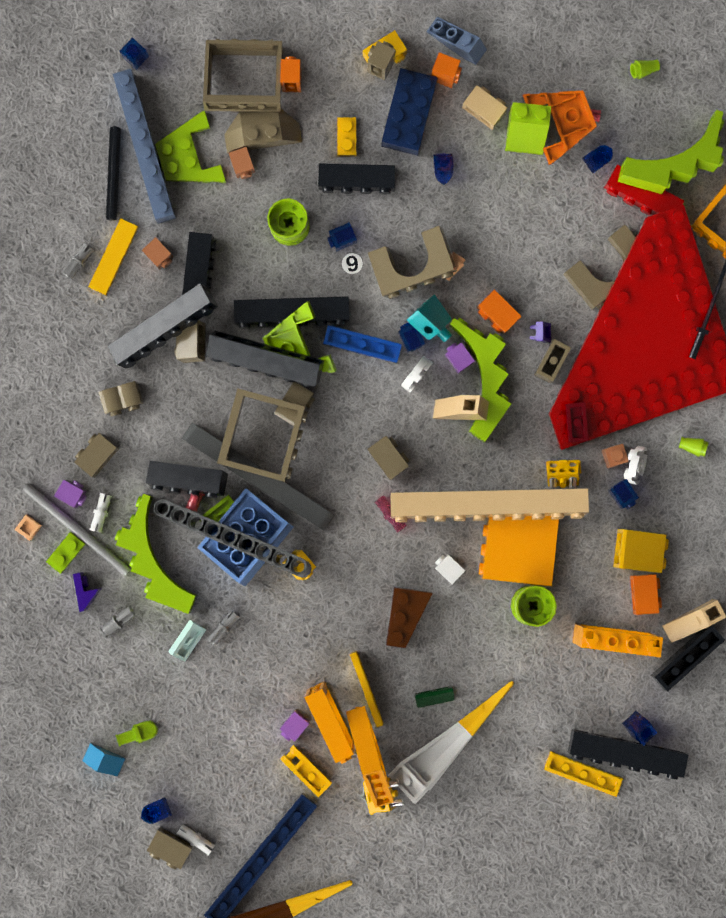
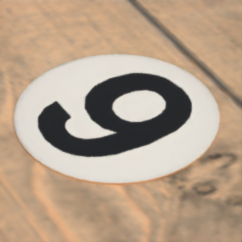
[342,253,363,274]

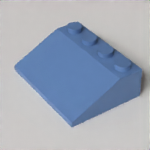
[197,488,294,587]

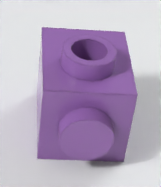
[54,480,87,508]

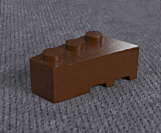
[386,587,433,648]

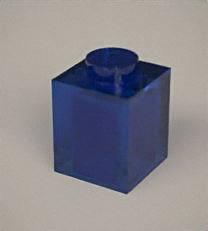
[119,38,149,70]
[327,222,357,252]
[398,323,425,354]
[608,479,639,510]
[622,711,657,746]

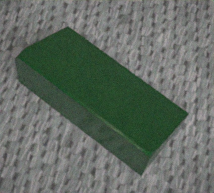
[414,686,455,708]

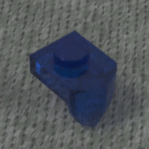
[582,145,613,174]
[433,153,454,185]
[141,797,172,824]

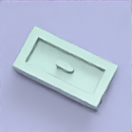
[168,620,206,662]

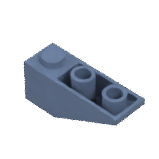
[426,17,487,65]

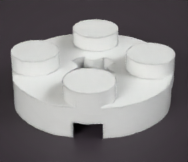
[401,356,433,393]
[624,446,647,485]

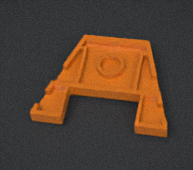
[523,90,597,165]

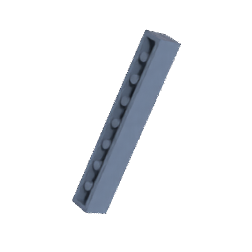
[113,69,176,224]

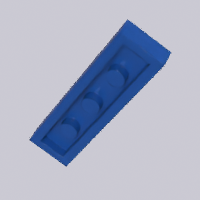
[323,325,402,363]

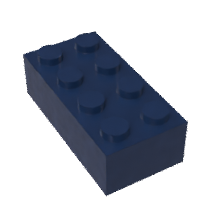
[381,68,438,156]

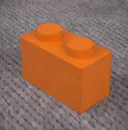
[431,52,462,88]
[280,56,302,92]
[477,289,522,334]
[630,574,662,615]

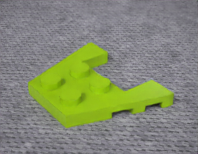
[155,111,226,183]
[263,301,337,373]

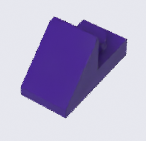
[73,572,102,612]

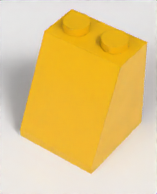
[613,529,669,573]

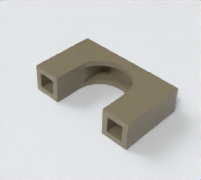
[563,225,636,310]
[368,226,457,299]

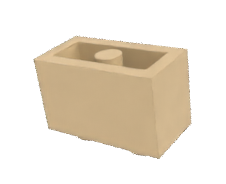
[462,85,508,130]

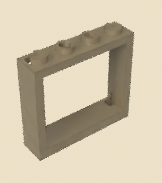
[203,39,283,112]
[217,388,308,482]

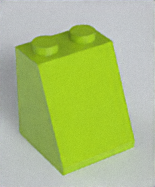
[505,102,551,155]

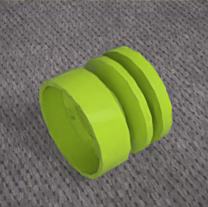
[267,198,310,246]
[511,585,557,627]

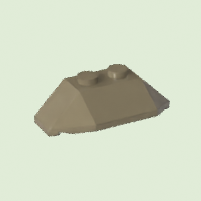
[224,109,302,154]

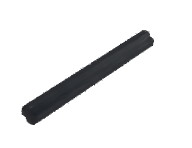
[106,126,121,221]

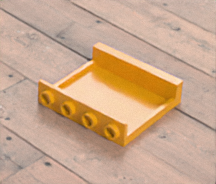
[478,516,559,586]

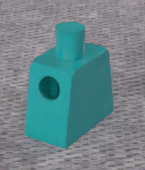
[407,294,452,342]

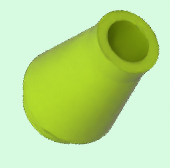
[630,59,660,79]
[679,437,709,457]

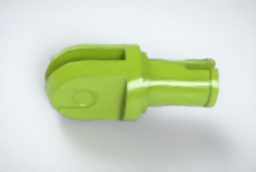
[115,721,158,747]

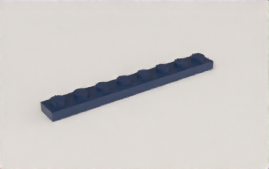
[204,793,317,918]

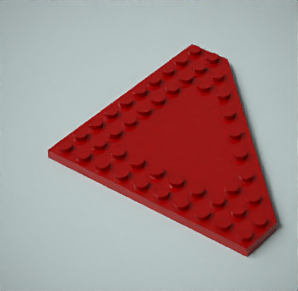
[548,205,726,450]

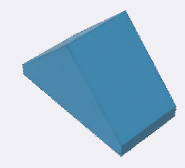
[83,743,126,776]

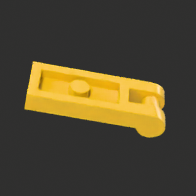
[280,745,332,797]

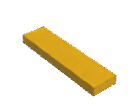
[88,218,139,296]
[350,651,384,727]
[544,751,623,797]

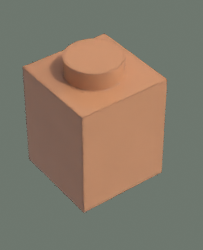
[229,147,255,179]
[142,237,173,270]
[602,444,629,468]

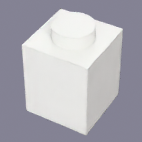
[435,554,465,584]

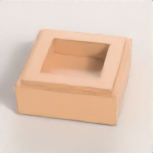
[15,514,42,541]

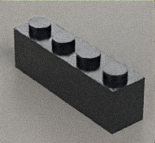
[318,163,395,195]
[182,232,217,295]
[146,461,228,499]
[651,625,725,692]

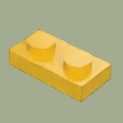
[337,117,356,157]

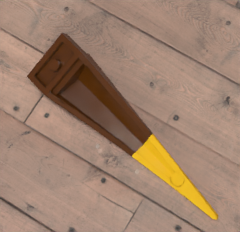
[229,880,353,918]

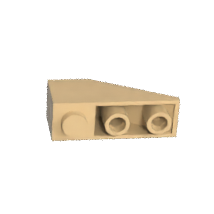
[433,395,489,420]
[662,599,726,643]

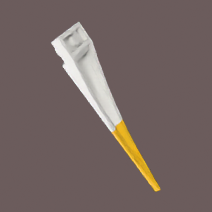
[388,681,514,804]

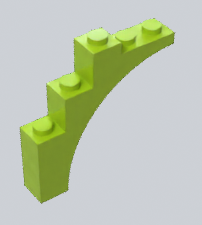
[618,110,725,194]
[449,318,511,442]
[115,494,197,614]

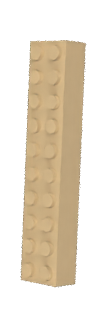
[391,489,589,523]

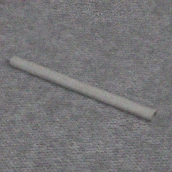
[23,483,131,576]

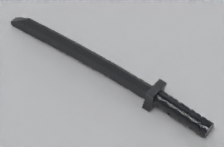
[688,260,726,360]

